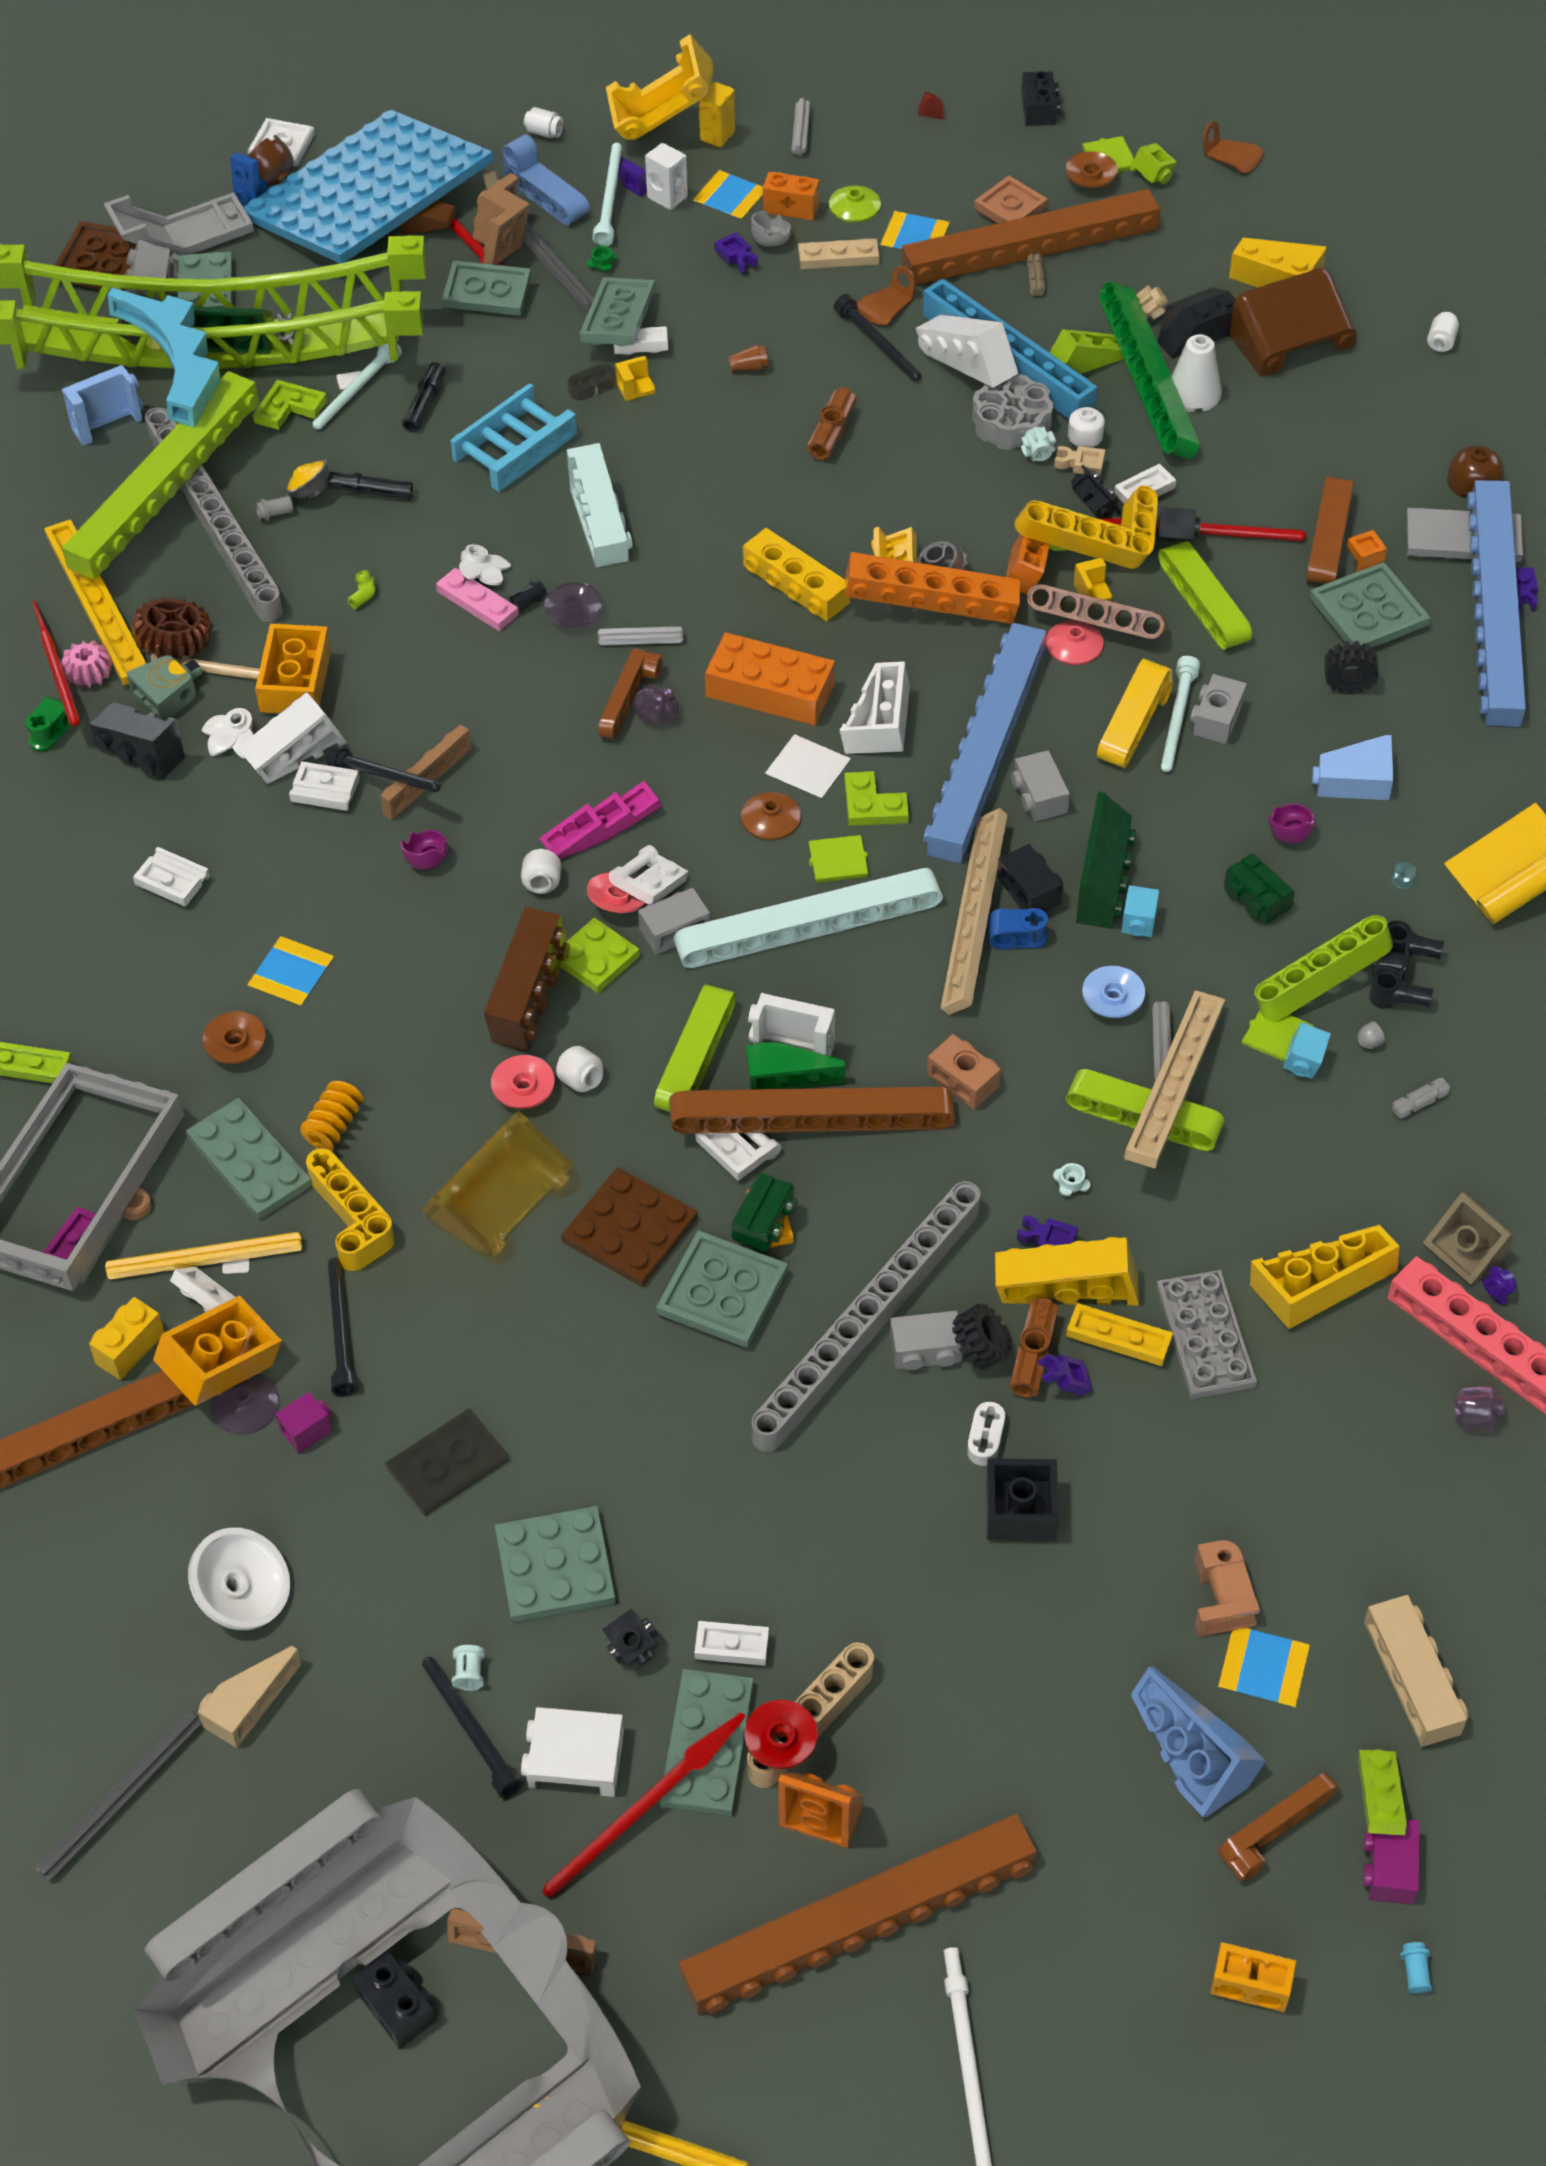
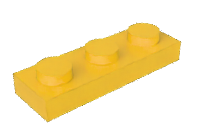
[1066,1303,1173,1366]

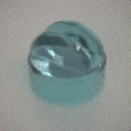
[1391,862,1417,889]

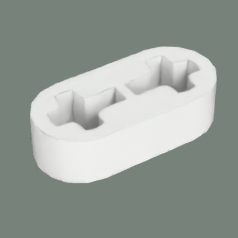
[967,1402,1005,1466]

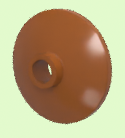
[1065,151,1117,188]
[741,792,801,840]
[202,1011,266,1064]

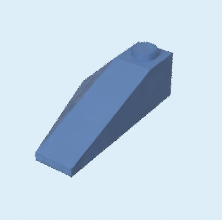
[1131,1666,1266,1817]

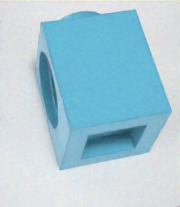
[1121,885,1159,937]
[1282,1022,1331,1079]

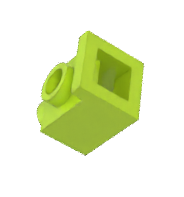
[1129,143,1177,184]

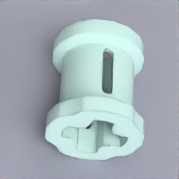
[452,1645,485,1691]

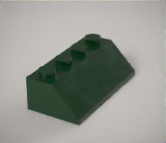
[193,307,274,354]
[1076,791,1136,929]

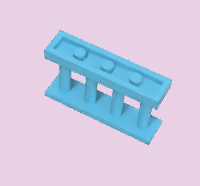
[450,383,577,492]

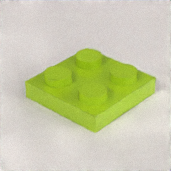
[560,917,640,994]

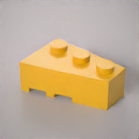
[1229,237,1327,288]

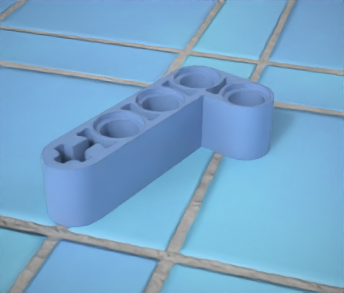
[502,134,590,226]

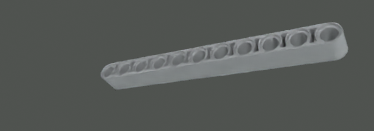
[145,407,283,622]
[752,1181,980,1452]

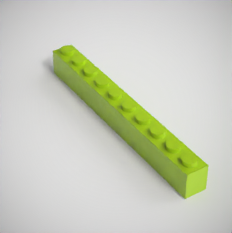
[62,371,259,580]

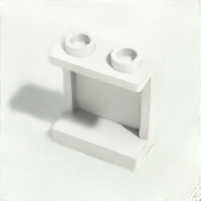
[748,993,835,1057]
[521,1707,624,1797]

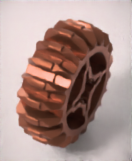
[132,596,211,660]

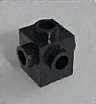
[602,1609,659,1667]

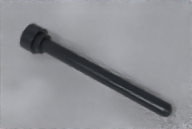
[834,294,921,381]
[326,746,441,792]
[328,1257,359,1397]
[422,1657,524,1798]

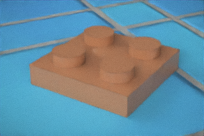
[974,176,1048,223]

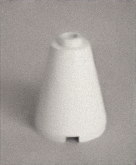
[1171,334,1222,412]

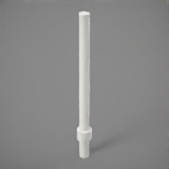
[944,1947,992,2166]

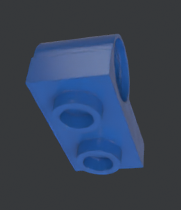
[230,152,269,206]

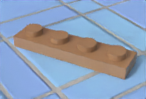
[380,724,471,820]
[447,1908,596,1975]

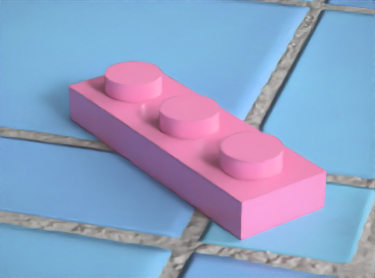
[436,568,519,632]

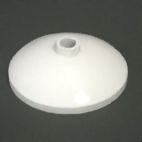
[188,1528,290,1630]

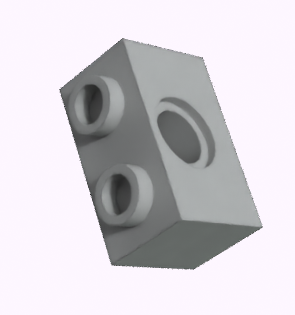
[1190,674,1247,744]

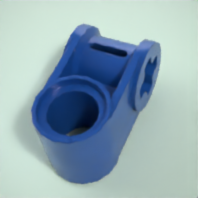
[989,908,1048,950]

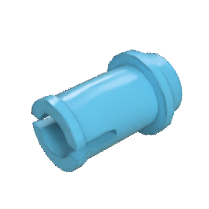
[1400,1942,1433,1994]

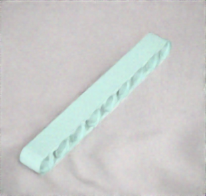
[673,868,943,968]

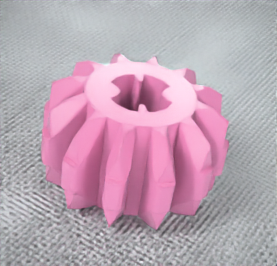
[61,640,112,688]

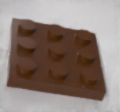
[55,221,137,291]
[561,1167,698,1288]

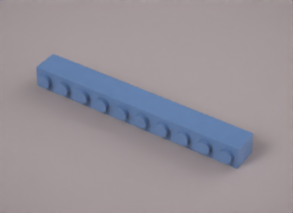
[1467,480,1526,727]
[923,623,1046,864]

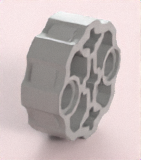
[972,374,1054,450]

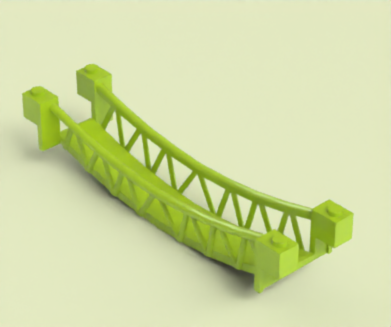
[0,235,427,369]

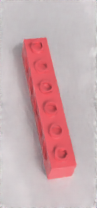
[1387,1256,1546,1414]

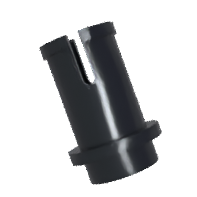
[509,580,547,612]

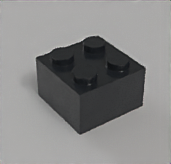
[986,1458,1059,1541]

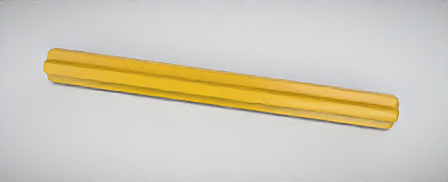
[105,1232,302,1280]
[533,2096,748,2166]

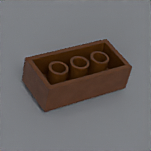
[484,906,570,1051]

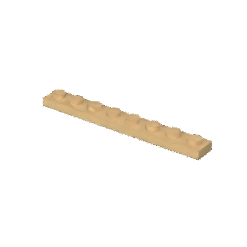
[940,808,1008,1015]
[1124,990,1225,1168]

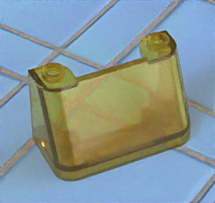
[420,1110,574,1257]

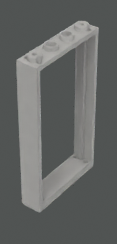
[0,1063,185,1291]

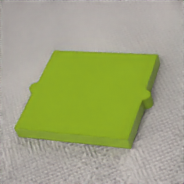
[1082,136,1134,174]
[809,835,868,883]
[1241,1010,1314,1061]

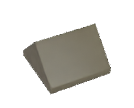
[1423,1192,1513,1285]

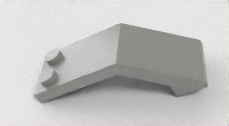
[104,192,254,255]

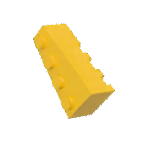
[1250,1225,1400,1329]
[995,1237,1139,1306]

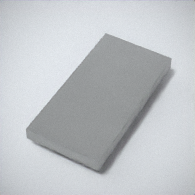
[1406,508,1523,562]
[1156,1270,1257,1399]

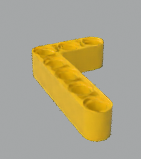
[1014,485,1158,569]

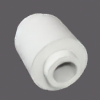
[524,107,564,139]
[1427,312,1459,352]

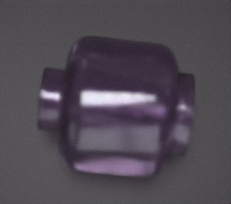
[633,685,679,726]
[1454,1385,1505,1431]

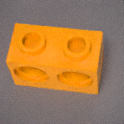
[1210,1942,1296,2013]

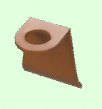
[1203,121,1264,174]
[857,266,916,326]

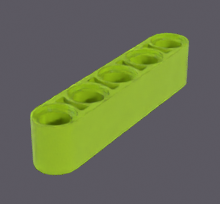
[1158,541,1252,650]
[1254,915,1393,1021]
[654,984,736,1112]
[1065,1069,1225,1151]

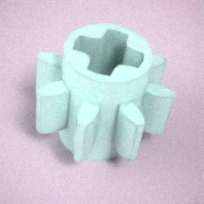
[1021,427,1056,461]

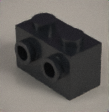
[1021,71,1061,126]
[997,844,1064,912]
[352,1952,436,2049]

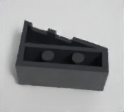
[89,702,185,780]

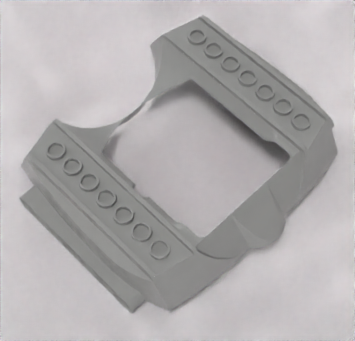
[134,1789,641,2166]

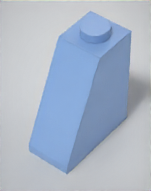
[1312,735,1393,800]

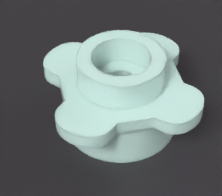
[1053,1163,1090,1196]

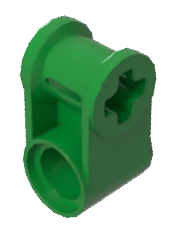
[25,696,72,752]

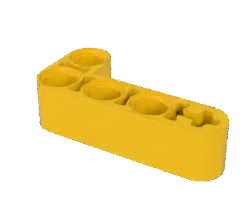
[1097,659,1173,768]
[306,1148,395,1271]

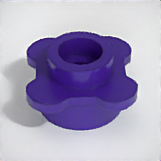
[1483,1266,1517,1305]

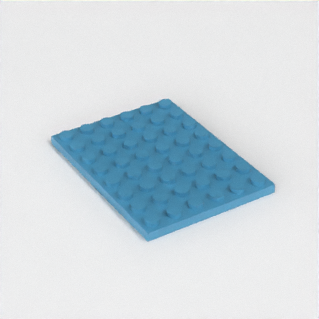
[243,110,495,263]

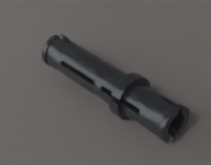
[402,362,445,432]
[328,471,413,500]

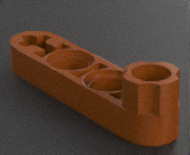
[598,648,663,740]
[1217,1772,1339,1882]

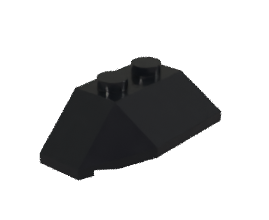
[1158,287,1238,359]

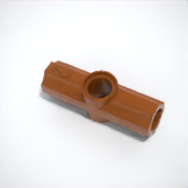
[807,387,857,461]
[1009,1297,1059,1399]

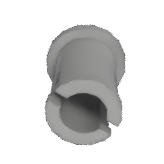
[256,495,293,521]

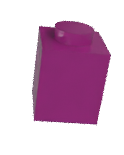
[275,1392,332,1454]

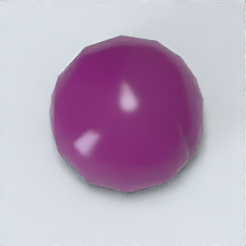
[1268,803,1315,844]
[400,830,449,870]

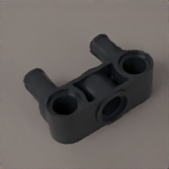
[1369,920,1444,1009]

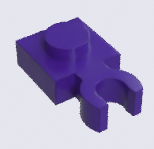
[714,232,758,273]
[1516,568,1538,612]
[1017,1216,1079,1247]
[1038,1354,1092,1397]

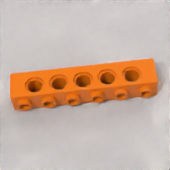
[844,552,1020,624]

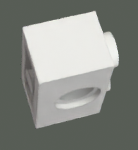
[645,143,688,210]

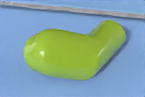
[347,570,376,610]

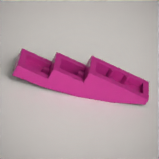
[539,781,663,859]

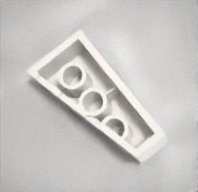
[916,315,1018,387]

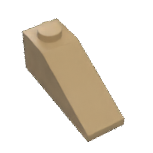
[198,1646,302,1748]

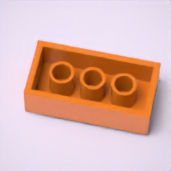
[705,632,835,726]

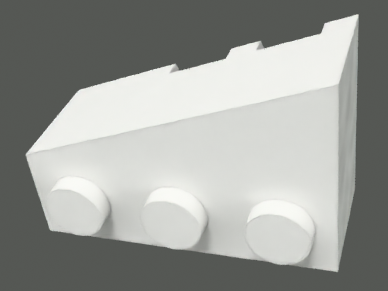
[840,661,910,754]
[238,693,347,784]

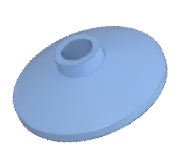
[1082,966,1145,1018]

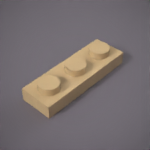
[798,239,879,269]

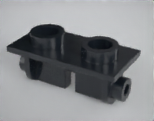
[1071,465,1121,519]

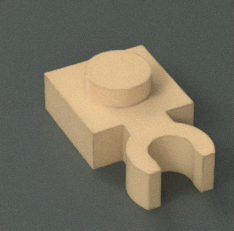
[1055,446,1105,477]

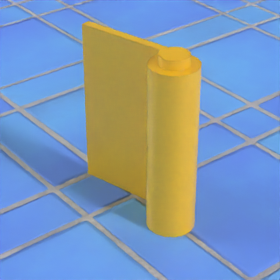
[1444,803,1546,925]

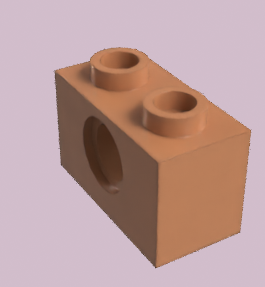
[927,1034,1001,1110]

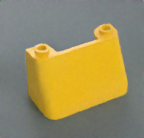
[606,34,714,140]

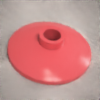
[1046,620,1104,665]
[587,873,645,913]
[491,1055,555,1109]

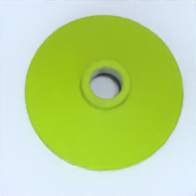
[829,185,881,222]

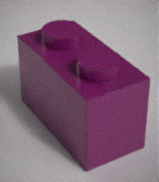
[1362,1819,1420,1905]

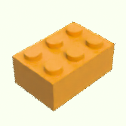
[255,624,331,713]
[153,1295,282,1406]

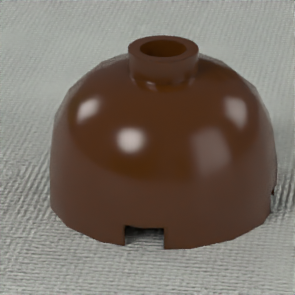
[248,135,293,188]
[1447,445,1504,497]

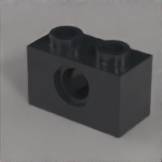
[1157,508,1201,543]

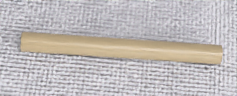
[151,654,260,680]

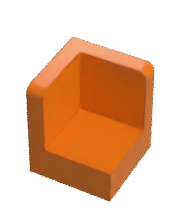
[1347,530,1387,572]

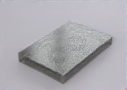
[385,1408,509,1516]

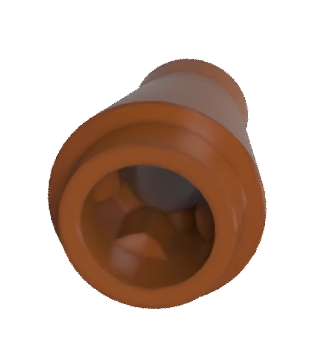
[728,344,769,372]

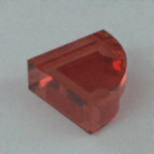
[918,92,944,119]

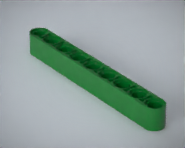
[1099,281,1199,460]

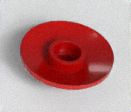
[744,1700,818,1769]

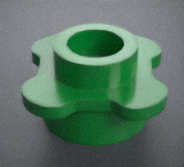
[587,246,617,271]

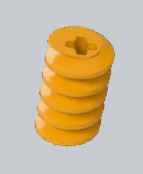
[300,1081,364,1152]

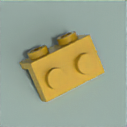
[871,527,917,562]

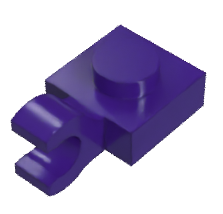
[608,156,647,197]

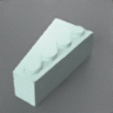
[567,443,632,568]

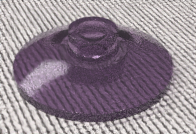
[545,583,602,627]
[211,1375,279,1434]

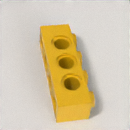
[743,528,850,621]

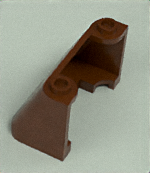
[1229,268,1357,377]

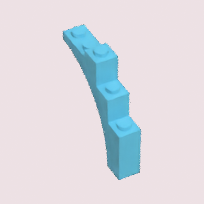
[108,288,220,427]

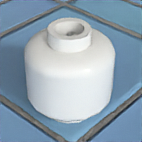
[1068,407,1105,448]
[521,849,561,894]
[556,1046,603,1092]

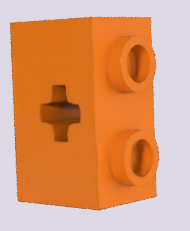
[762,171,819,221]
[1006,534,1050,595]

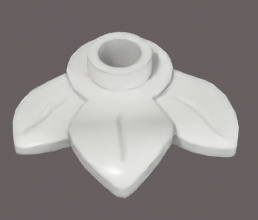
[459,544,511,585]
[202,708,254,759]

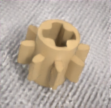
[1136,286,1168,320]

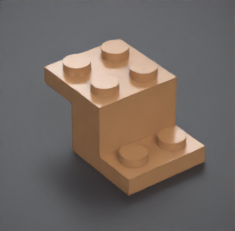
[473,173,530,265]

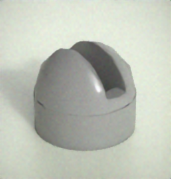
[1358,1021,1385,1049]

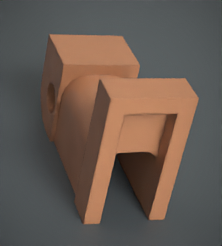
[1194,1540,1260,1637]

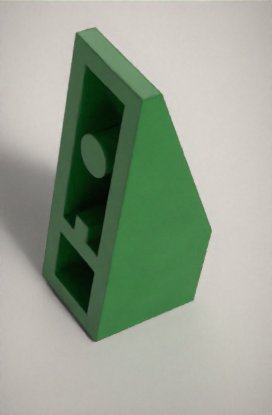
[746,1042,845,1090]

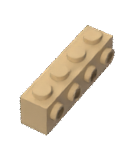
[1364,1595,1468,1747]

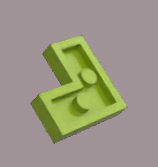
[253,380,327,430]
[844,771,909,826]

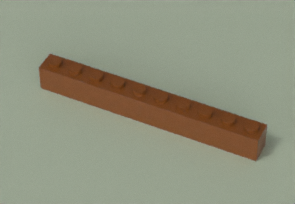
[901,189,1160,285]
[679,1813,1037,2015]

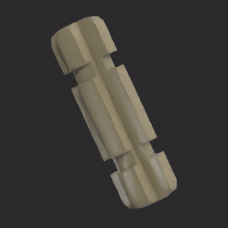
[1027,253,1045,297]

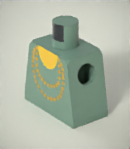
[126,655,202,721]

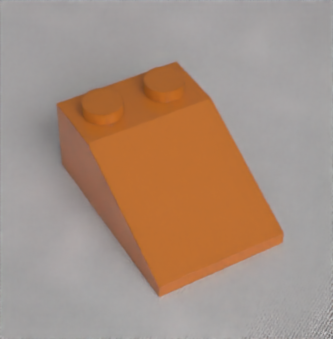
[778,1772,863,1849]

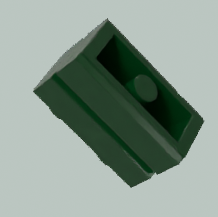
[1224,853,1295,925]
[731,1172,798,1252]

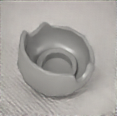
[751,211,792,247]

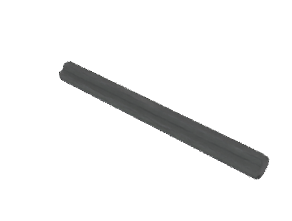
[523,222,595,312]
[36,1710,202,1881]

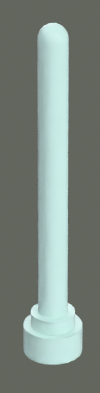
[592,142,622,246]
[313,344,402,430]
[1161,656,1201,773]

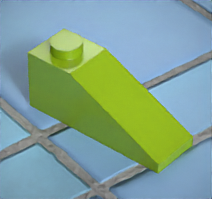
[1049,329,1124,374]

